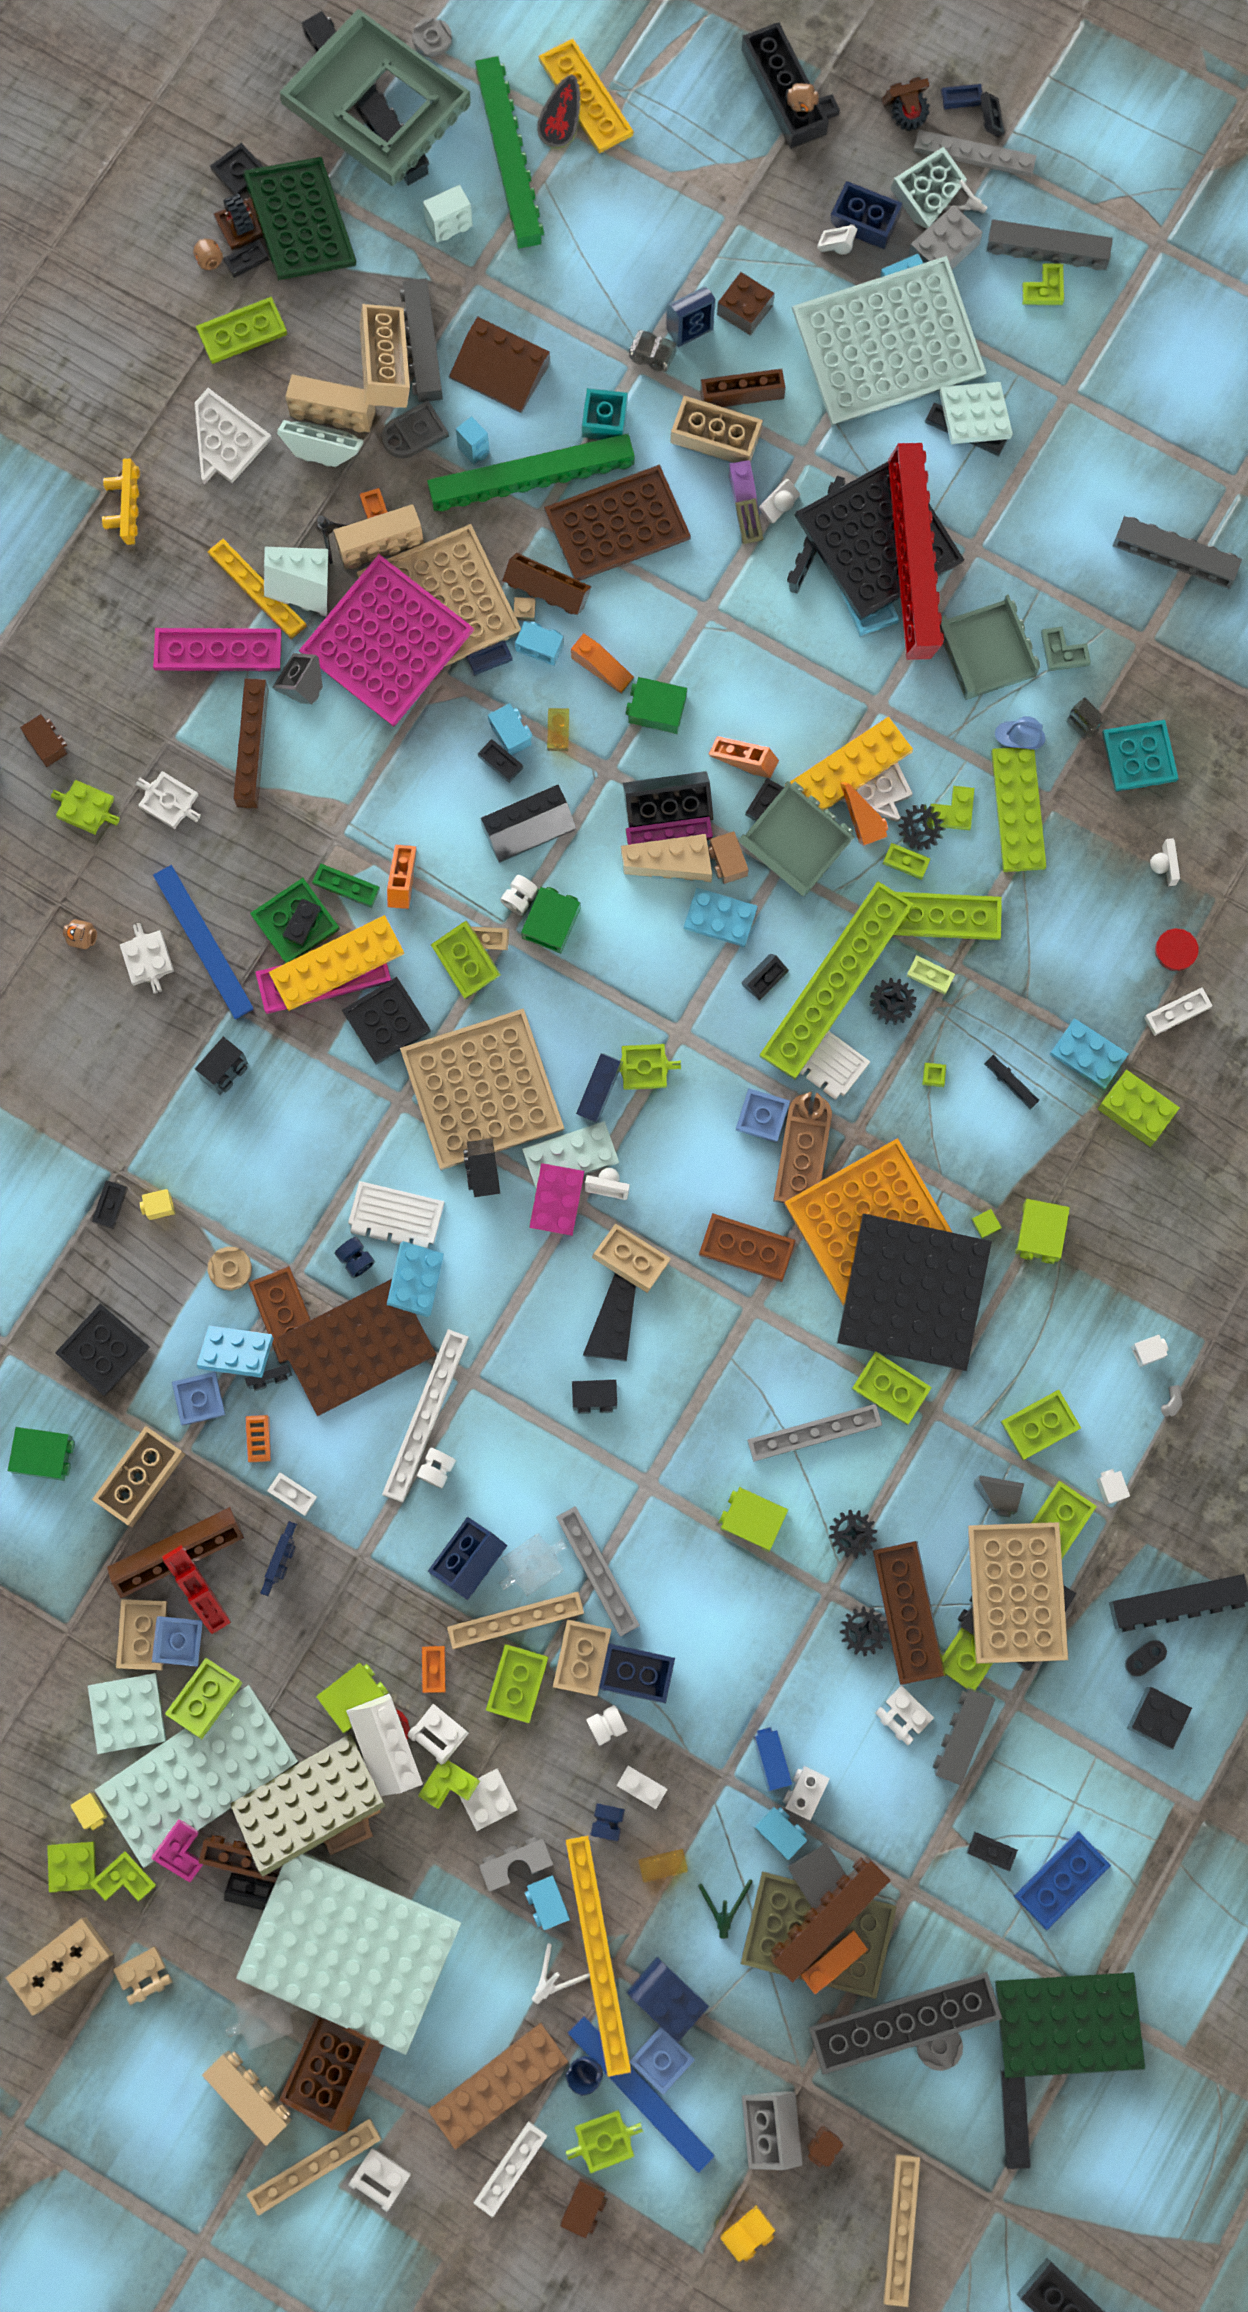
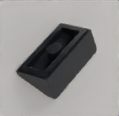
[741,954,789,1000]
[224,1873,275,1911]

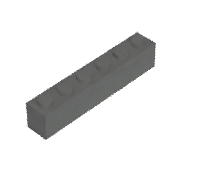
[986,219,1113,270]
[400,278,443,403]
[1113,516,1242,589]

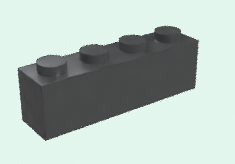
[932,1687,995,1786]

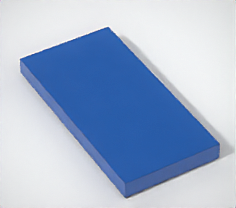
[1013,1831,1111,1931]

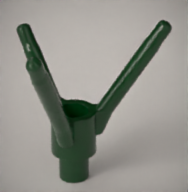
[698,1879,753,1939]

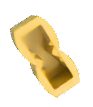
[720,2205,775,2262]

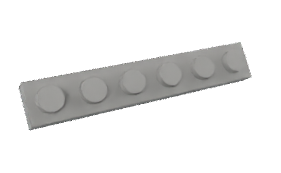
[914,130,1037,177]
[747,1404,882,1462]
[556,1506,640,1637]

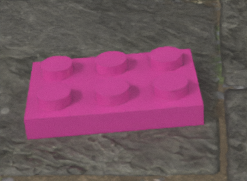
[529,1163,584,1236]

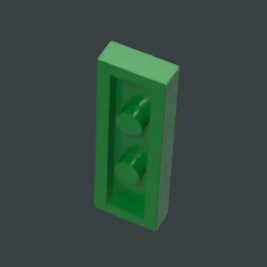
[312,864,380,908]

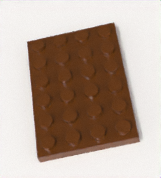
[544,464,691,581]
[277,1279,436,1416]

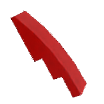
[162,1545,231,1635]

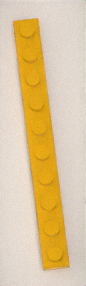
[565,1836,631,2077]

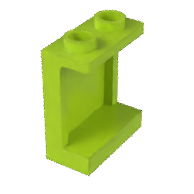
[1015,1199,1070,1264]
[718,1487,788,1552]
[316,1662,389,1734]

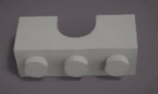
[479,1836,554,1892]

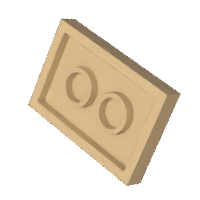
[592,1224,671,1293]
[116,1599,168,1670]
[553,1620,612,1697]

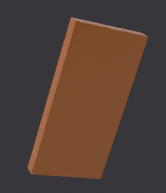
[699,1213,796,1282]
[248,1266,311,1364]

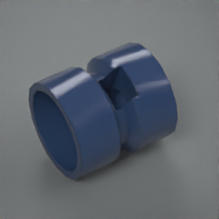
[334,1237,375,1278]
[590,1803,625,1841]

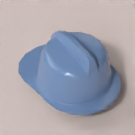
[995,716,1046,749]

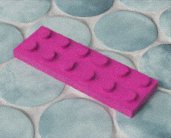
[153,628,282,671]
[255,963,391,1014]

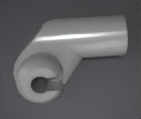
[1161,1385,1182,1416]

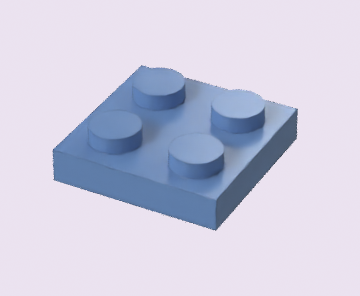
[736,1088,790,1143]
[172,1371,226,1426]
[152,1616,202,1667]
[629,2026,695,2095]

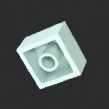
[423,185,473,243]

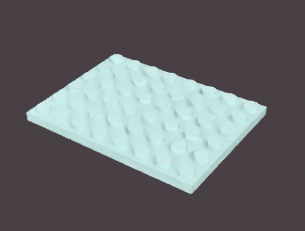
[792,256,987,426]
[236,1853,461,2055]

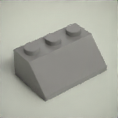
[742,2092,802,2170]

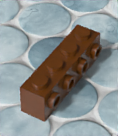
[700,368,786,407]
[502,552,592,615]
[198,1835,283,1882]

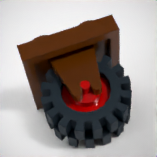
[881,77,930,131]
[213,193,263,251]

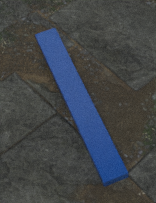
[153,865,254,1019]
[568,2016,715,2173]

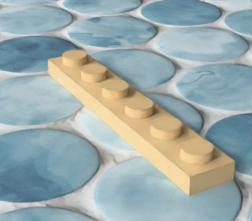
[447,1592,584,1649]
[246,2118,382,2216]
[883,2154,920,2307]

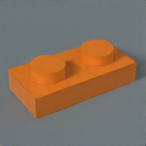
[359,488,387,519]
[422,1646,446,1693]

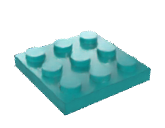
[1102,720,1179,792]

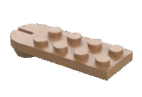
[773,1092,832,1203]

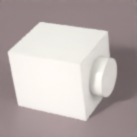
[1131,1335,1168,1367]
[1096,1469,1130,1505]

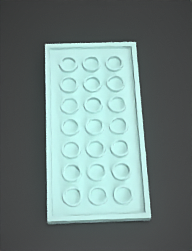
[95,1685,299,1868]

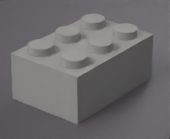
[908,205,983,270]

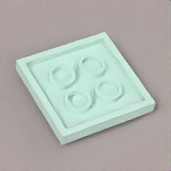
[939,382,1013,444]
[88,1673,166,1754]

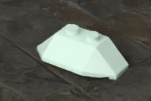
[277,420,363,467]

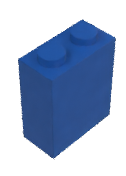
[753,1727,792,1791]

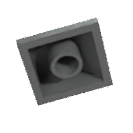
[272,653,323,704]
[973,1475,1024,1517]

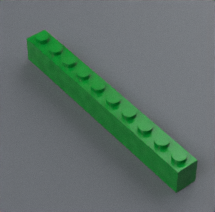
[475,56,544,249]
[427,433,635,511]

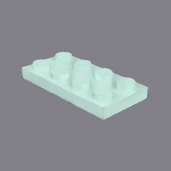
[522,1121,619,1188]

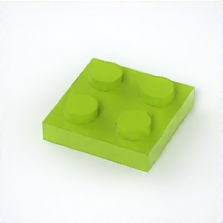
[47,1842,96,1892]

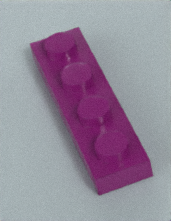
[625,817,713,845]

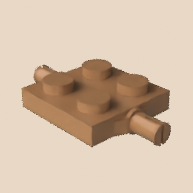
[324,1810,381,1855]

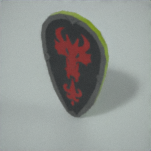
[537,75,581,148]

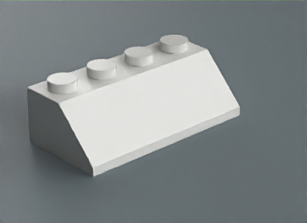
[346,1694,423,1796]

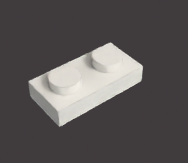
[267,1472,318,1516]
[617,1766,667,1809]

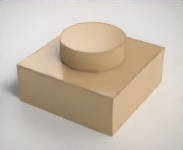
[514,597,536,621]

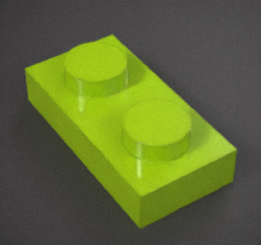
[883,843,931,880]

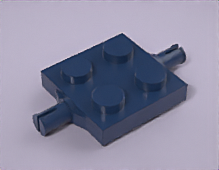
[260,1521,297,1597]

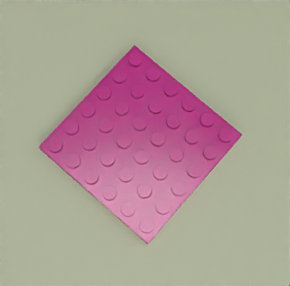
[299,554,474,727]

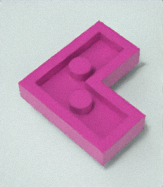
[152,1819,203,1883]

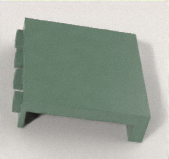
[940,594,1040,700]
[738,781,855,896]

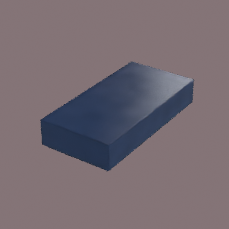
[941,84,983,109]
[466,640,513,676]

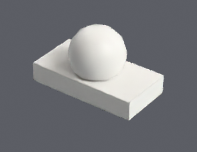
[817,225,857,255]
[758,479,801,523]
[1150,838,1180,886]
[584,1168,630,1200]

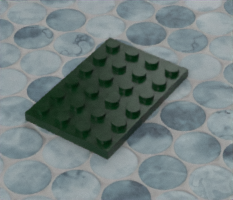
[243,156,357,281]
[995,1972,1146,2078]

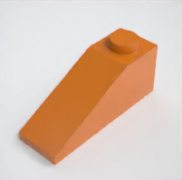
[571,633,634,694]
[709,736,779,779]
[840,781,888,845]
[387,845,416,909]
[800,1930,868,1994]

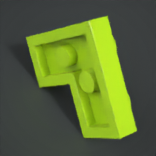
[1022,264,1064,305]
[930,786,974,831]
[418,1760,480,1809]
[90,1851,156,1902]

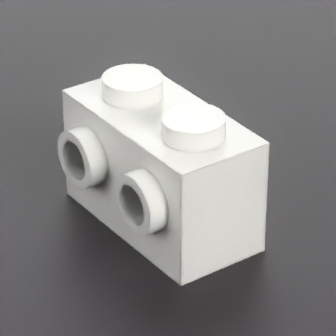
[783,1766,830,1821]

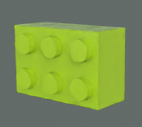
[1097,1069,1180,1147]

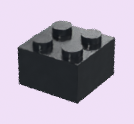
[195,1036,248,1095]
[463,1138,500,1197]
[1127,1687,1192,1750]

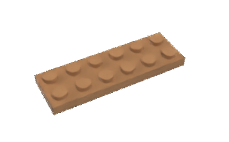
[428,2023,568,2150]

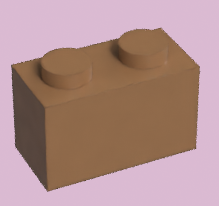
[708,831,749,884]

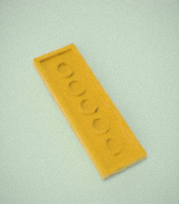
[538,38,634,154]
[785,716,913,811]
[269,915,404,1011]

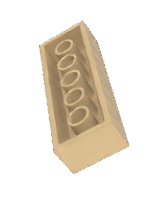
[360,304,410,408]

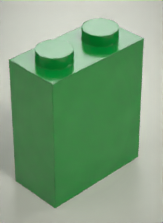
[625,677,687,734]
[521,887,581,954]
[7,1427,75,1481]

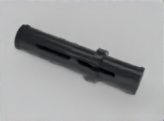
[984,1054,1040,1110]

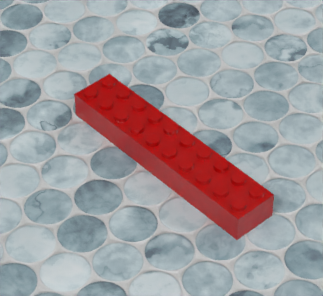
[888,443,944,660]

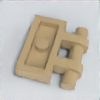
[113,1946,172,2005]

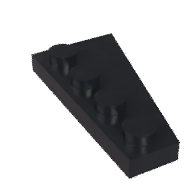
[583,1273,636,1362]

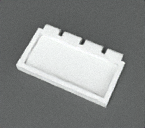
[800,1031,870,1100]
[348,1181,444,1249]

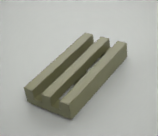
[734,498,764,544]

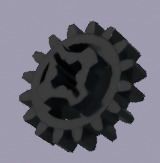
[898,804,945,851]
[869,978,917,1025]
[828,1509,877,1559]
[839,1606,889,1657]

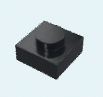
[818,94,840,119]

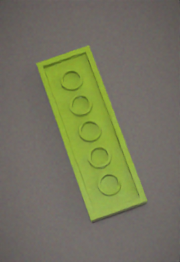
[991,748,1046,872]
[894,892,1002,940]

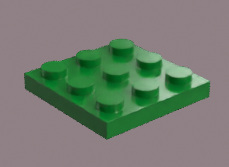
[250,877,340,964]

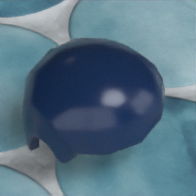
[566,2056,603,2096]

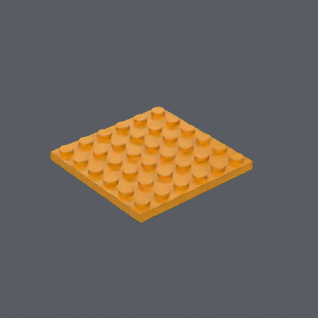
[784,1138,953,1307]

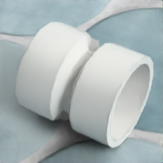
[500,875,539,916]
[417,1448,456,1489]
[586,1705,627,1746]

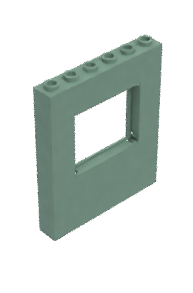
[279,9,471,187]

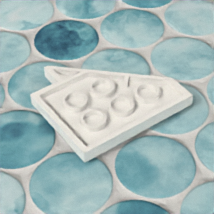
[195,388,272,484]
[840,762,913,822]

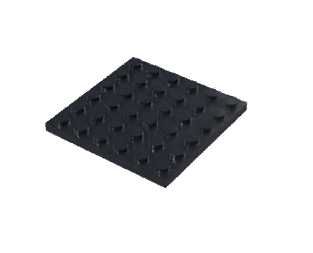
[794,461,965,621]
[836,1213,992,1371]

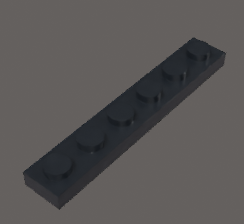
[787,475,846,594]

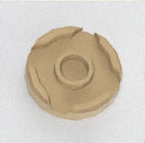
[207,1247,252,1291]

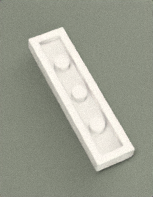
[474,2121,547,2217]

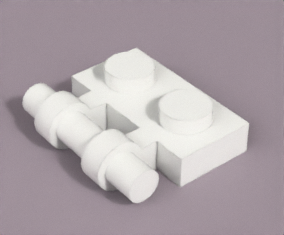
[875,1685,934,1746]

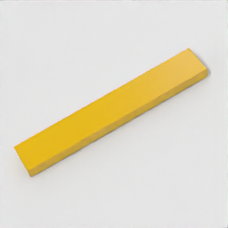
[207,539,307,640]

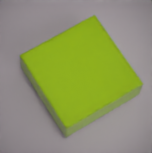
[922,1062,946,1087]
[971,1209,1002,1239]

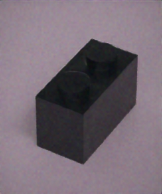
[572,1380,617,1414]

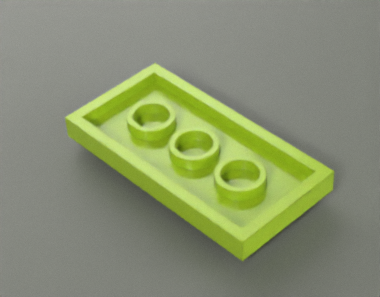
[196,296,288,364]

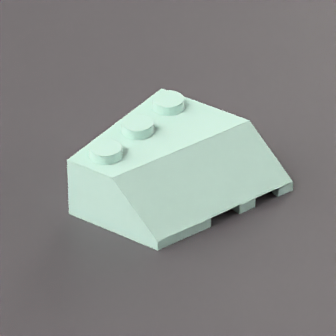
[890,147,967,229]
[264,547,328,617]

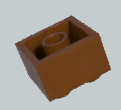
[717,272,775,336]

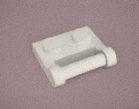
[408,1704,469,1765]
[348,2147,411,2212]

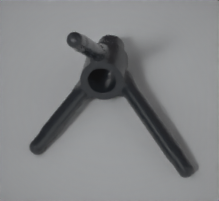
[316,515,347,564]

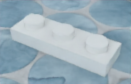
[1144,988,1213,1036]

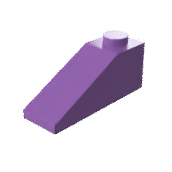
[728,460,760,530]

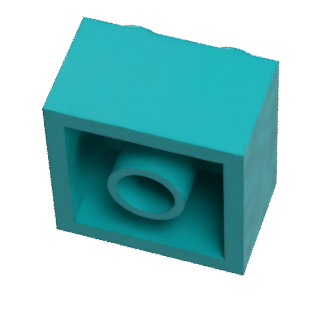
[582,388,628,440]

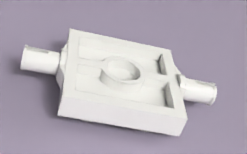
[136,771,201,829]
[120,923,174,993]

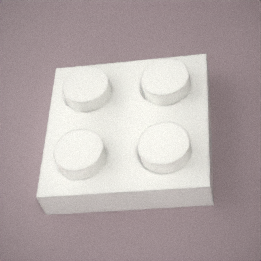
[459,1768,518,1831]

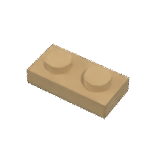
[471,926,509,950]

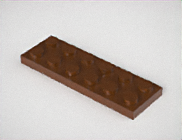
[873,1541,946,1685]

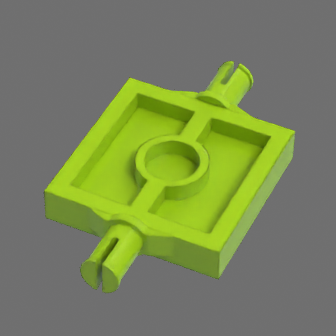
[51,780,120,835]
[619,1044,681,1090]
[565,2109,644,2173]

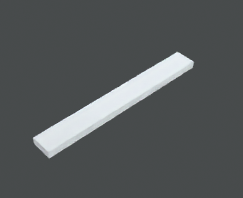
[382,1329,469,1503]

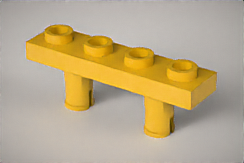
[102,458,140,545]

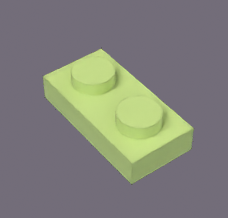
[907,955,955,995]

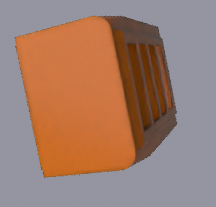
[246,1415,271,1463]

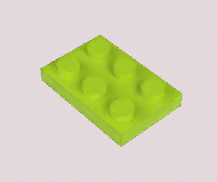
[430,921,501,999]
[852,1351,932,1426]
[1001,1389,1081,1461]
[485,1644,549,1723]
[165,1658,243,1740]

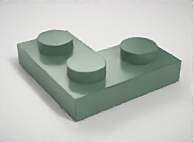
[1041,626,1091,671]

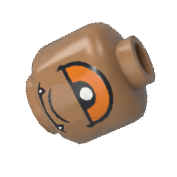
[788,84,819,112]
[193,239,223,270]
[63,919,97,950]

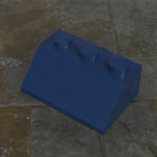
[428,1517,508,1600]

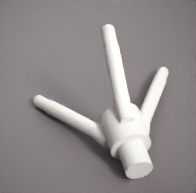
[943,180,987,214]
[531,1943,590,2004]

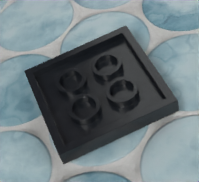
[342,977,431,1065]
[55,1303,150,1397]

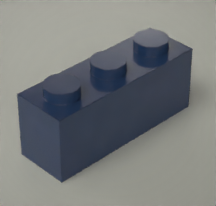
[576,1053,623,1122]

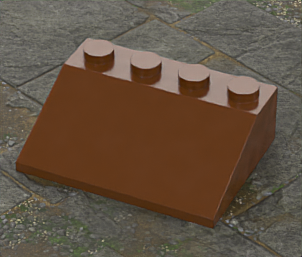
[449,316,550,413]
[279,2015,384,2133]

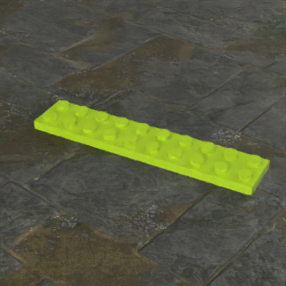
[759,881,914,1080]
[942,1481,1097,1690]

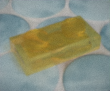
[547,708,569,751]
[638,1848,688,1882]

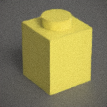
[140,1189,175,1220]
[70,1793,108,1831]

